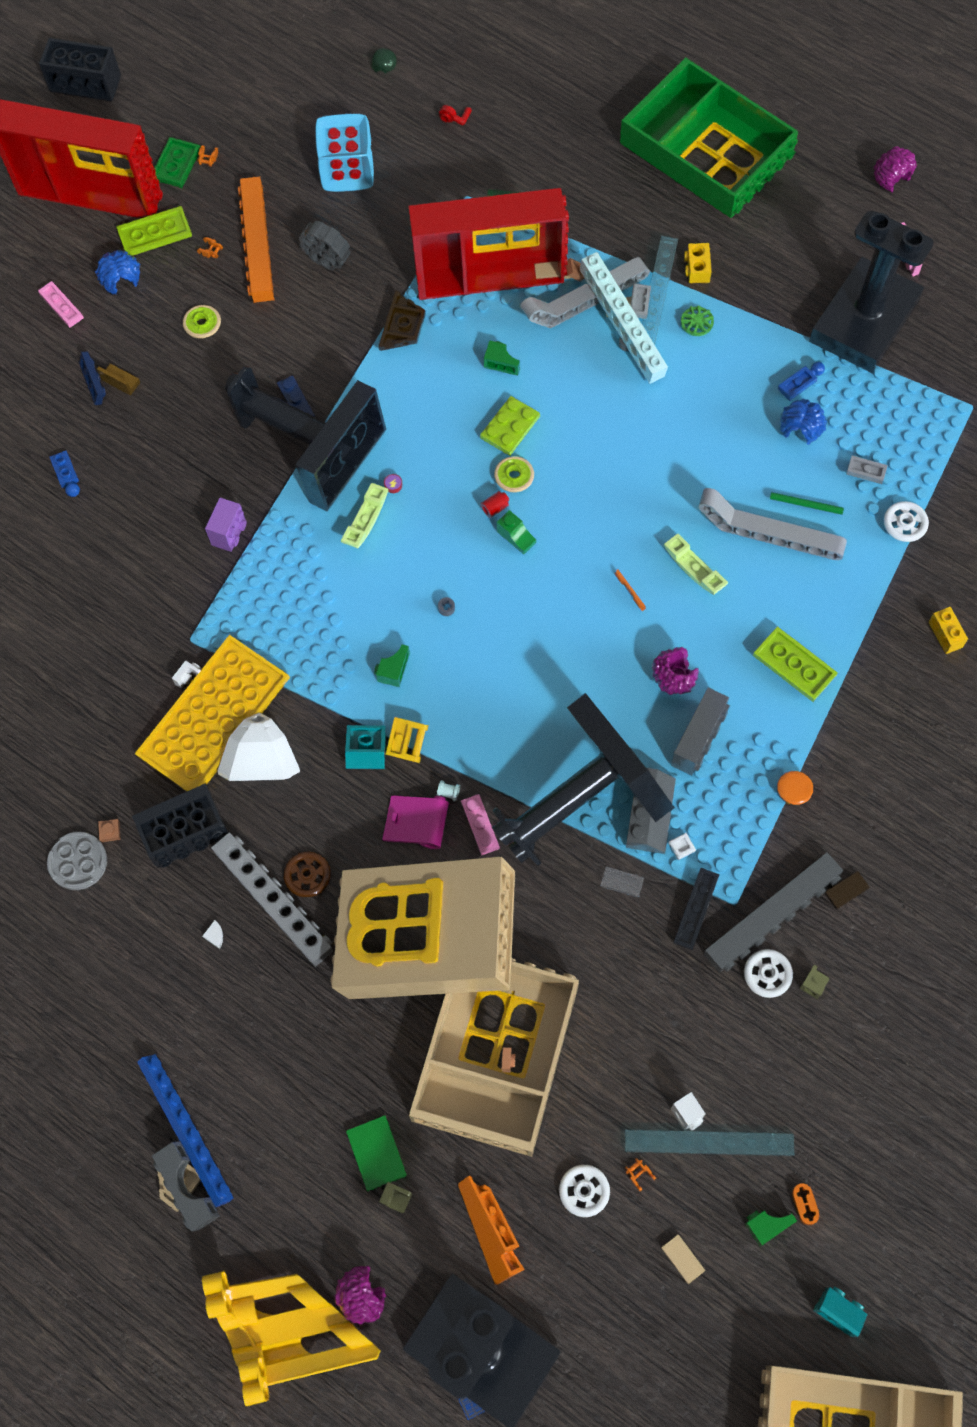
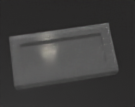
[601,867,644,898]

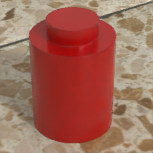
[480,491,509,518]

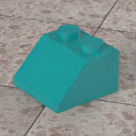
[345,725,386,769]
[813,1287,867,1337]

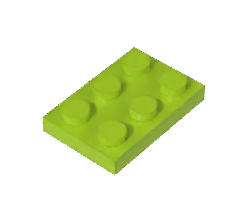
[480,396,540,456]

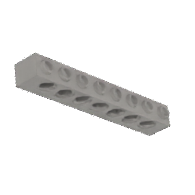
[211,832,333,967]

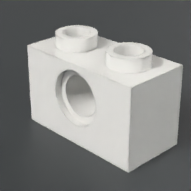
[671,1092,705,1131]

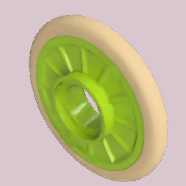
[183,305,221,338]
[494,456,534,492]

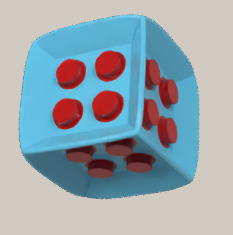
[315,114,374,192]

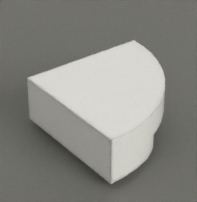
[203,920,223,949]

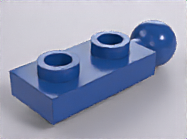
[778,362,825,401]
[50,450,80,497]

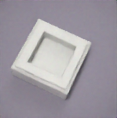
[668,833,696,860]

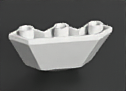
[218,713,300,781]

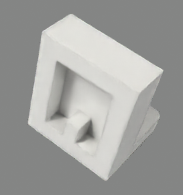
[172,661,202,689]

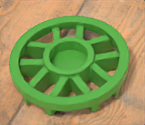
[681,305,714,336]

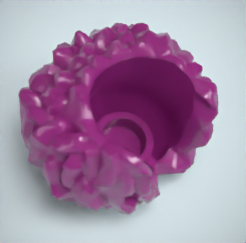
[874,147,917,192]
[652,646,699,695]
[335,1266,386,1324]

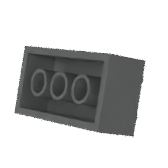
[671,687,730,776]

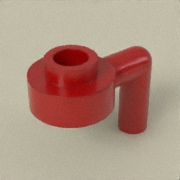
[439,105,472,125]

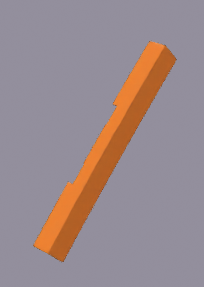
[614,569,646,611]

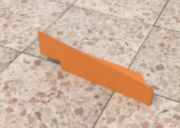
[458,1176,524,1285]

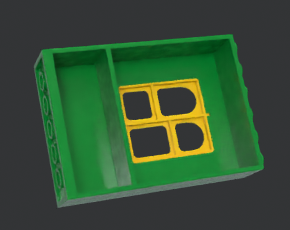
[620,58,798,218]

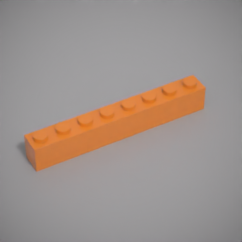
[238,177,274,303]

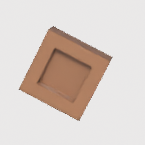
[566,258,585,282]
[98,819,121,842]
[502,1047,515,1073]

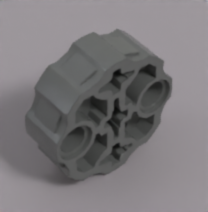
[298,221,350,270]

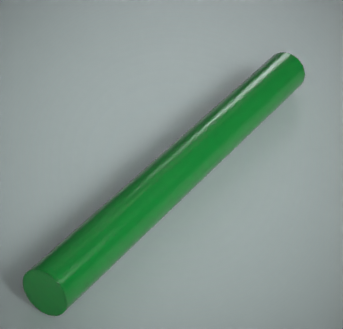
[770,492,844,515]

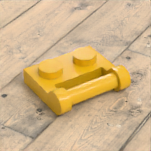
[386,717,429,763]

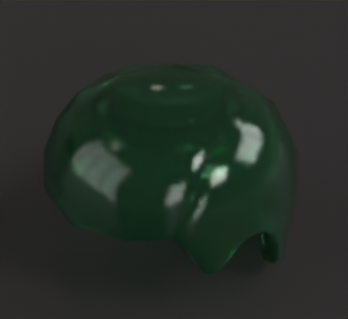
[371,48,397,74]

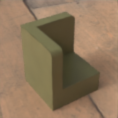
[800,965,829,1000]
[379,1182,412,1213]

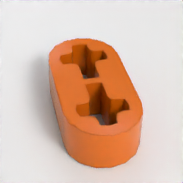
[792,1183,819,1225]

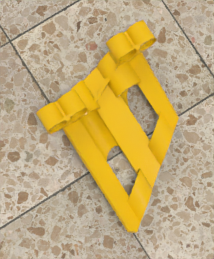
[202,1271,381,1406]

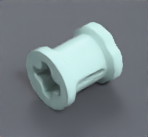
[437,780,460,802]

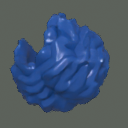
[95,250,140,294]
[780,399,827,445]

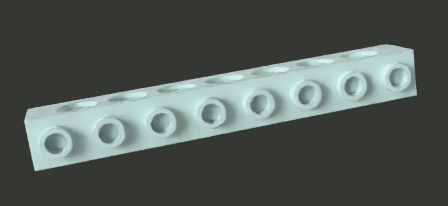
[580,252,668,384]

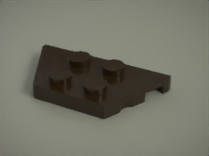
[378,290,426,351]

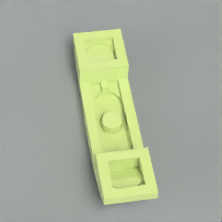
[341,483,388,548]
[664,534,728,595]

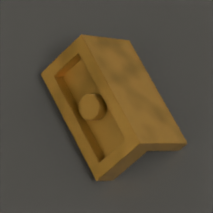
[97,364,141,396]

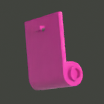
[382,796,449,849]

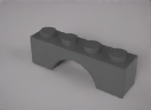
[152,1142,220,1231]

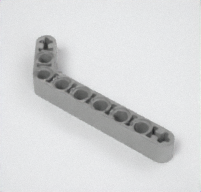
[520,257,650,328]
[698,488,847,560]

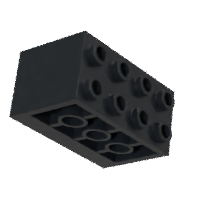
[39,38,121,101]
[132,783,229,868]

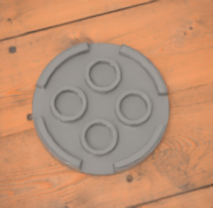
[47,832,107,890]

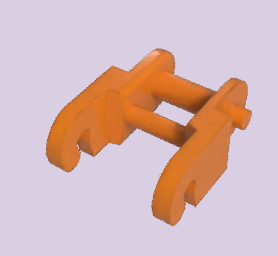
[198,145,218,167]
[197,237,223,258]
[625,1158,656,1191]

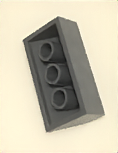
[626,768,676,854]

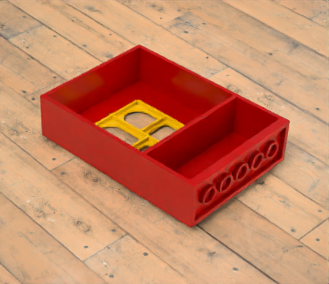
[0,99,163,219]
[409,188,569,300]

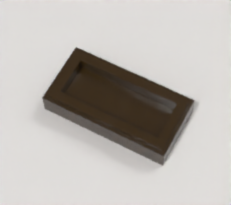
[824,871,870,910]

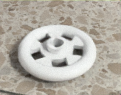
[884,501,929,542]
[744,949,793,998]
[559,1165,610,1217]

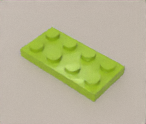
[116,206,192,256]
[753,626,838,702]

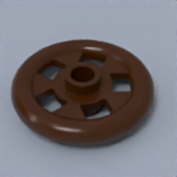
[284,851,331,898]

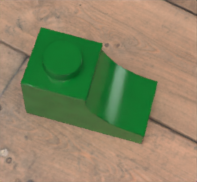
[484,340,520,376]
[497,510,536,555]
[374,644,410,687]
[745,1210,797,1247]

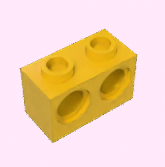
[684,243,712,283]
[929,606,968,654]

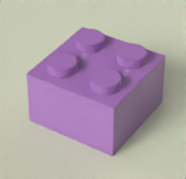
[205,498,247,552]

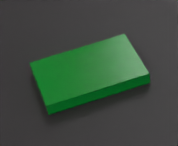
[155,137,201,188]
[346,1116,407,1192]

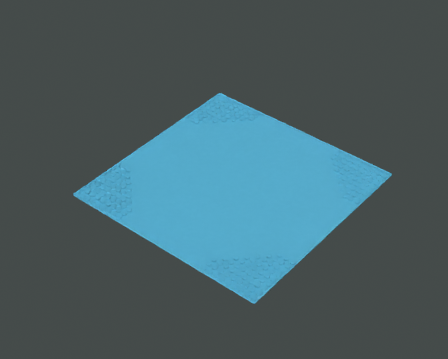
[190,196,973,905]

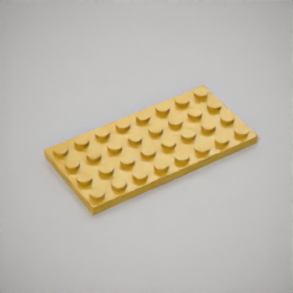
[135,635,290,792]

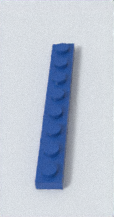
[137,1054,234,1207]

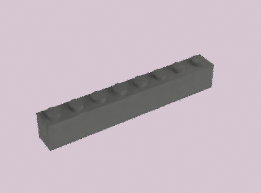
[704,853,843,973]

